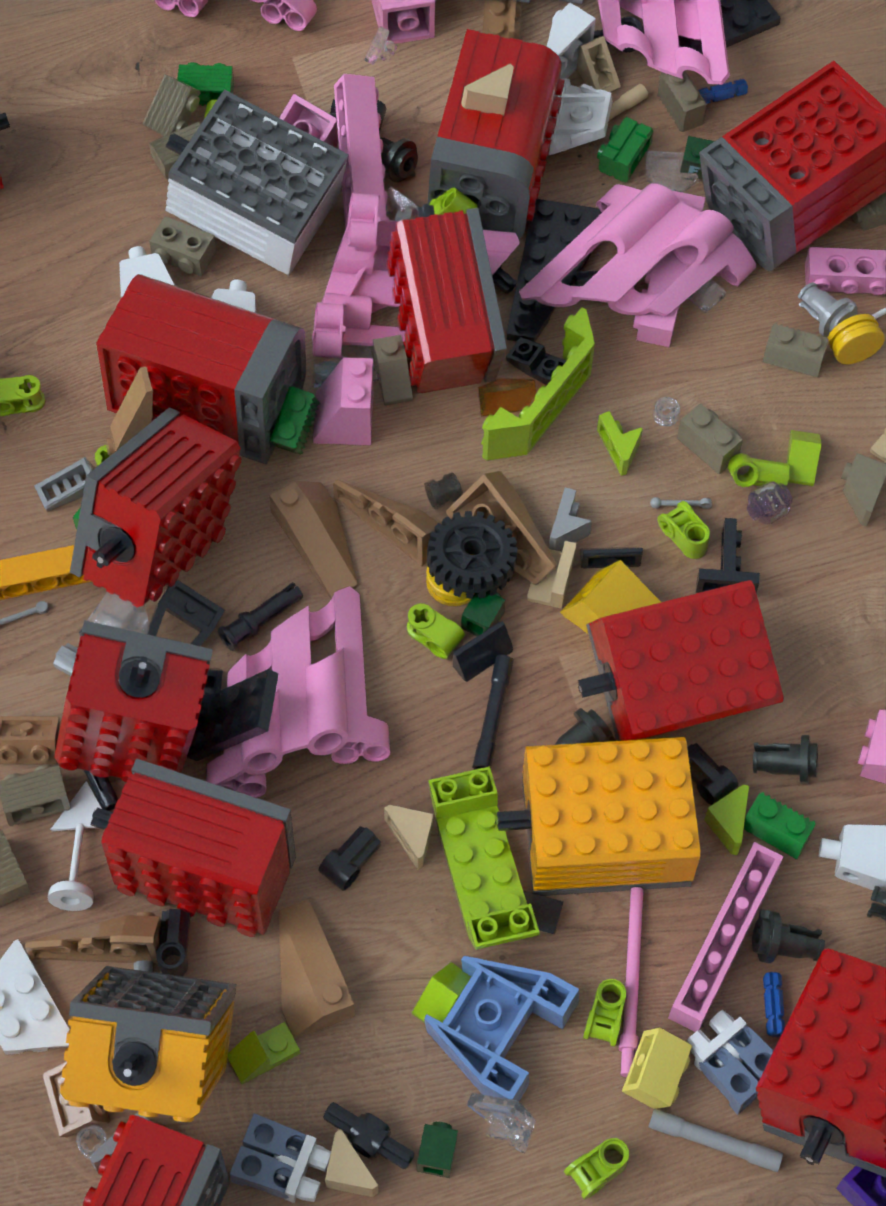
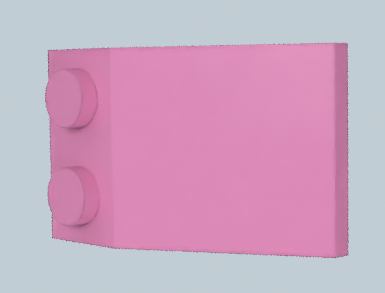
[280,94,338,148]

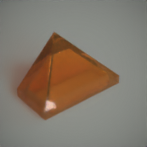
[477,378,536,417]

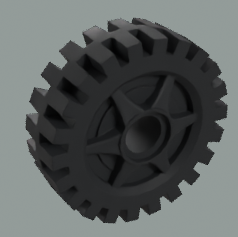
[427,511,517,599]

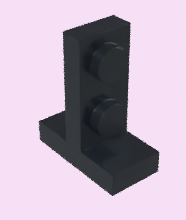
[696,518,760,594]

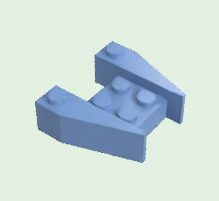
[424,956,579,1113]

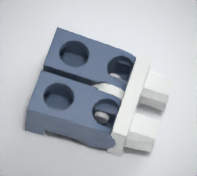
[687,1010,773,1115]
[230,1113,331,1203]

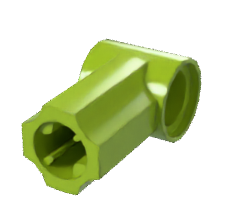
[728,453,790,490]

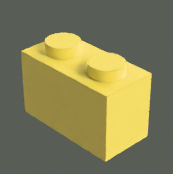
[622,1027,692,1109]

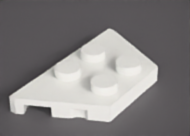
[548,78,613,155]
[0,939,70,1055]

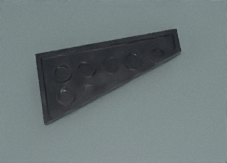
[506,199,602,342]

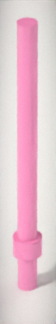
[619,887,644,1077]

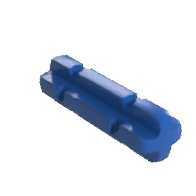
[698,78,748,104]
[763,972,785,1037]

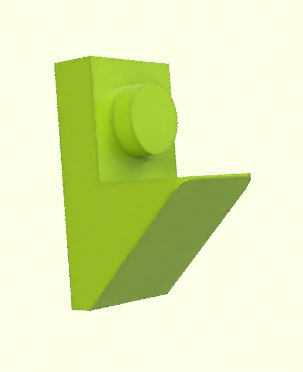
[597,411,643,476]
[228,1022,301,1085]

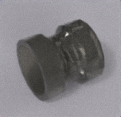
[424,472,463,510]

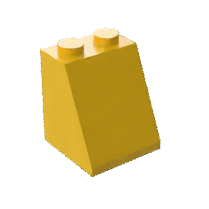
[560,560,661,635]

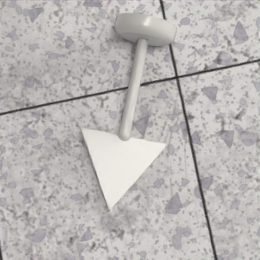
[48,781,102,911]

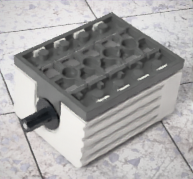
[165,89,349,275]

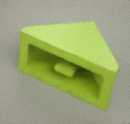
[787,430,822,486]
[704,785,749,855]
[412,962,471,1023]

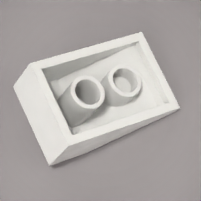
[547,3,596,79]

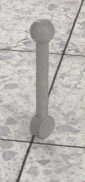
[650,497,712,509]
[0,601,49,625]

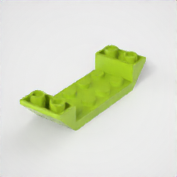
[481,307,595,461]
[428,766,540,950]

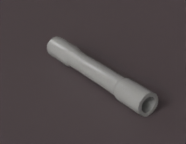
[648,1108,783,1172]

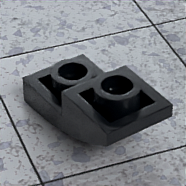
[506,337,566,385]

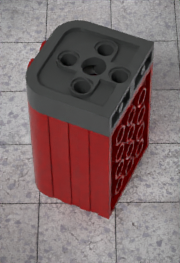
[427,29,565,239]
[699,60,886,271]
[96,274,306,465]

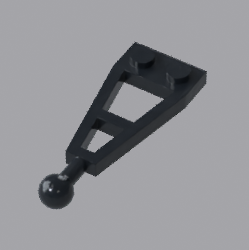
[146,580,225,646]

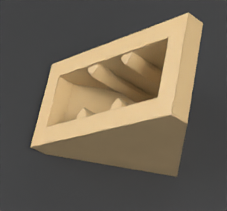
[577,36,621,92]
[461,63,514,116]
[384,805,433,870]
[325,1129,379,1197]

